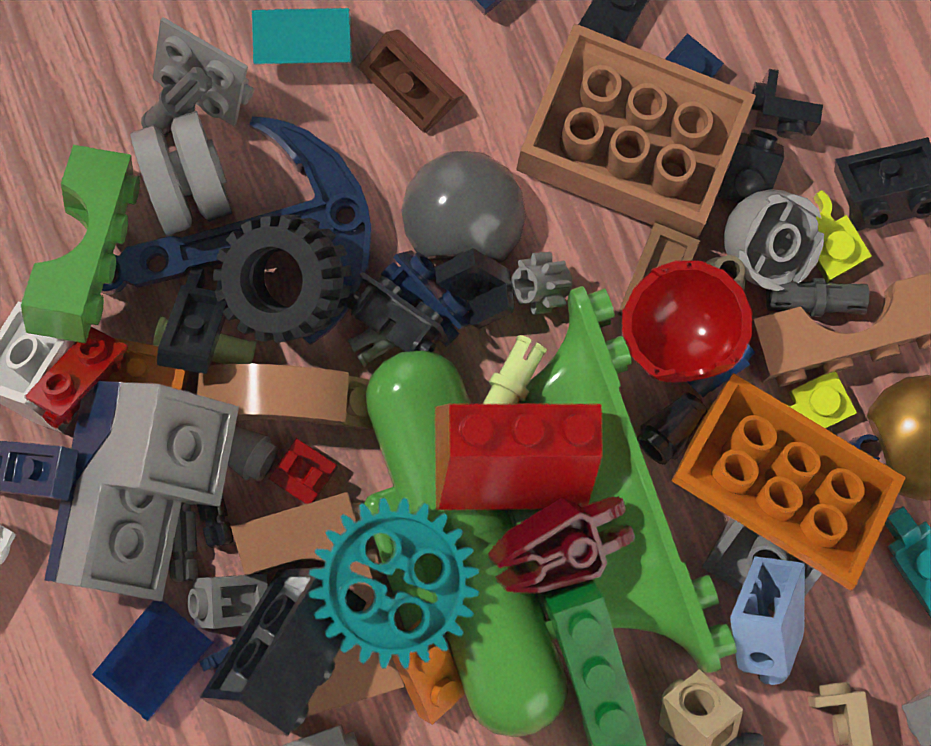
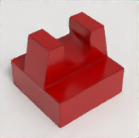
[268,438,338,504]

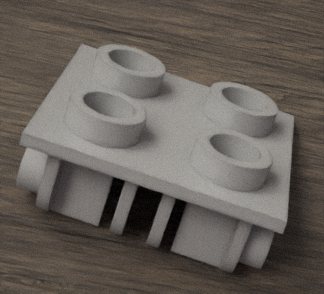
[153,17,254,126]

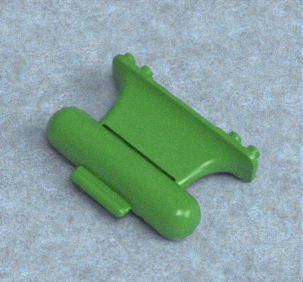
[364,286,737,738]

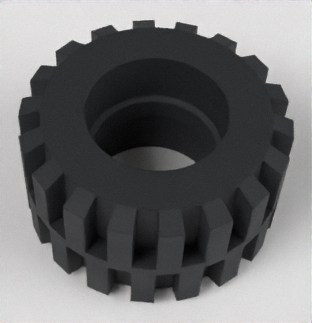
[213,215,352,343]

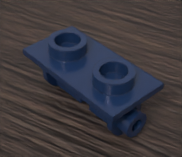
[380,250,471,347]

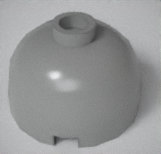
[724,189,824,291]

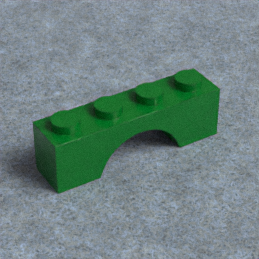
[542,579,647,746]

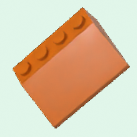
[672,373,906,591]

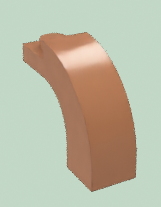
[197,364,374,430]

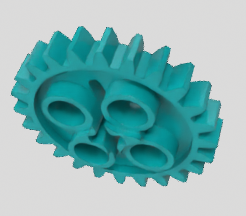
[309,498,479,669]

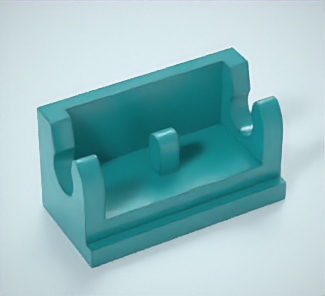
[252,8,352,65]

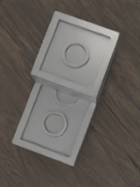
[44,381,239,601]

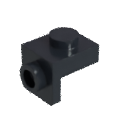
[751,69,823,140]
[718,129,784,203]
[435,248,514,329]

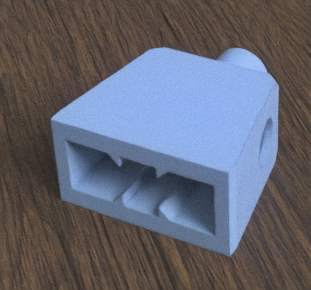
[731,556,805,685]

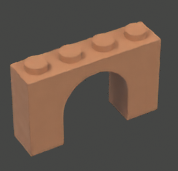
[231,492,405,717]

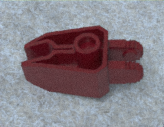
[488,496,635,593]

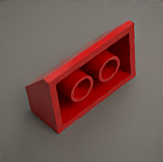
[435,404,602,510]

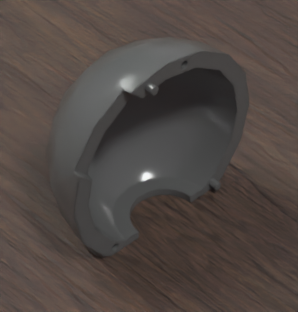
[401,151,526,262]

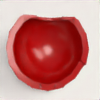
[622,260,752,382]

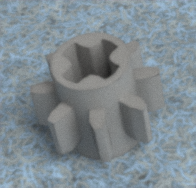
[512,252,572,314]

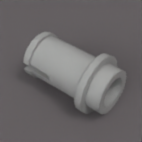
[348,320,396,367]

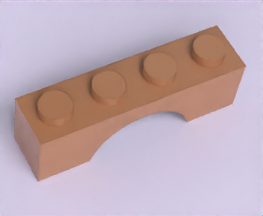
[750,272,931,387]

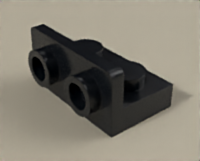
[834,137,931,231]

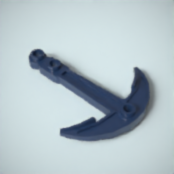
[101,116,372,345]

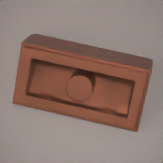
[358,29,465,133]

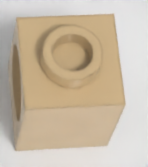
[659,669,743,746]

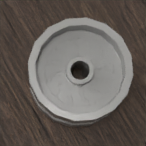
[130,111,232,236]

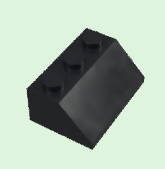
[200,568,367,736]

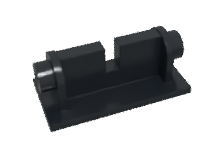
[347,272,449,352]

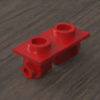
[24,327,129,429]

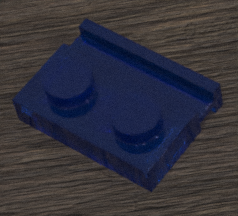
[92,599,215,722]

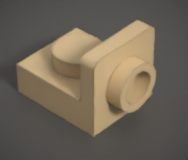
[808,682,873,746]

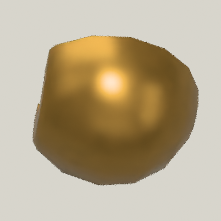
[867,375,931,501]

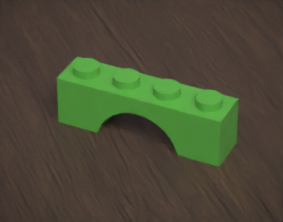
[20,145,140,343]

